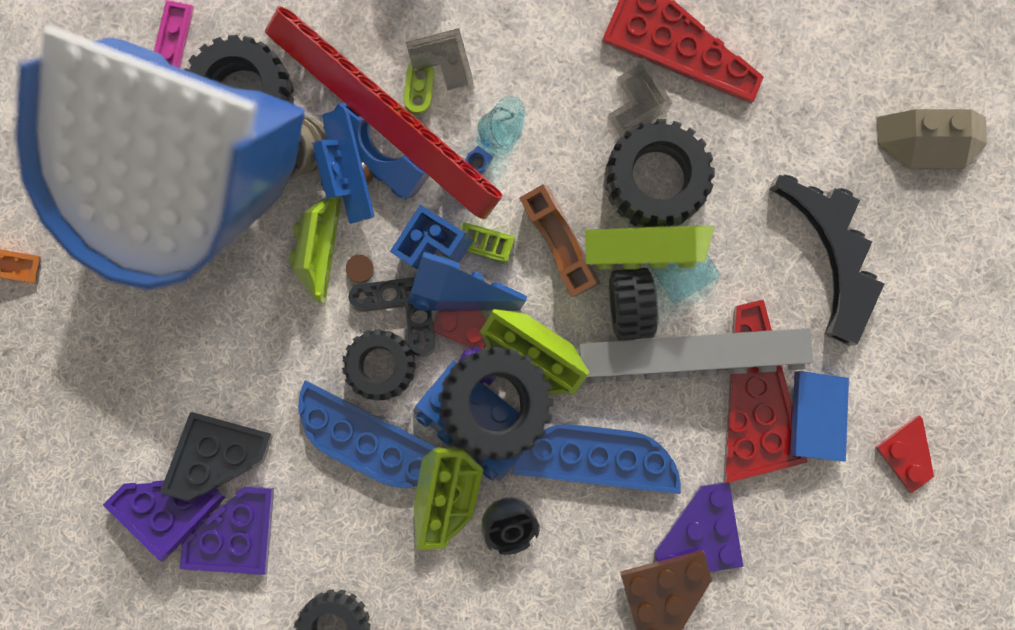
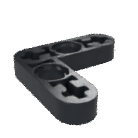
[348,277,436,357]

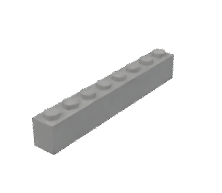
[580,328,813,383]

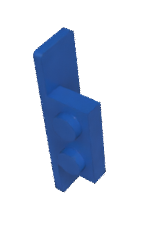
[312,108,375,224]

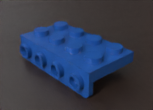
[413,360,524,481]

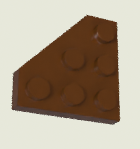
[620,550,712,630]

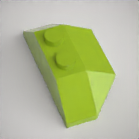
[289,196,342,304]
[480,309,590,395]
[413,448,483,550]

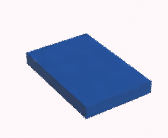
[790,371,849,462]

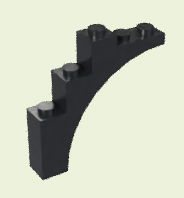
[769,174,885,346]

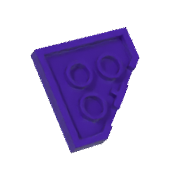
[103,480,226,562]
[654,482,744,572]
[179,486,274,575]

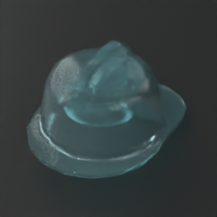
[475,96,526,154]

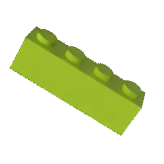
[585,225,713,269]

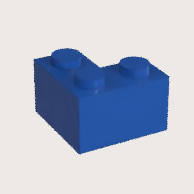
[390,204,474,270]

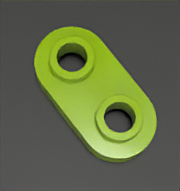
[404,59,435,115]

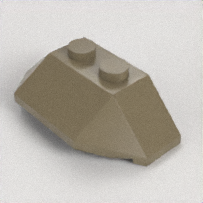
[877,109,987,169]

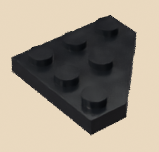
[160,412,273,502]

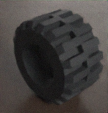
[609,267,658,341]
[342,329,416,400]
[293,589,370,630]

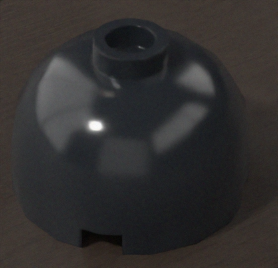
[481,497,540,555]

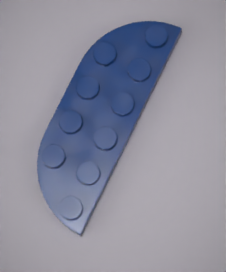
[298,380,441,488]
[512,424,681,494]

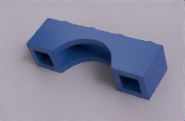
[323,102,429,200]

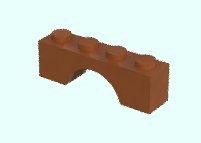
[519,184,601,297]

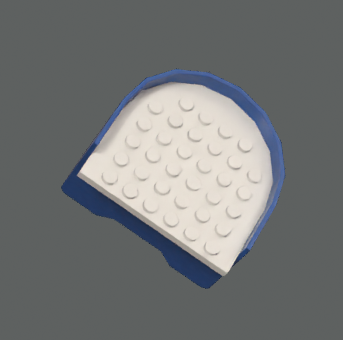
[15,27,305,290]

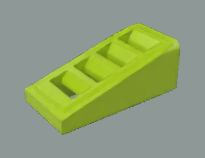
[461,222,515,265]

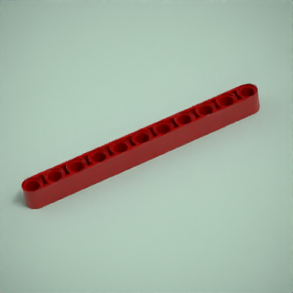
[265,6,503,219]

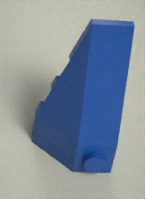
[407,252,527,311]

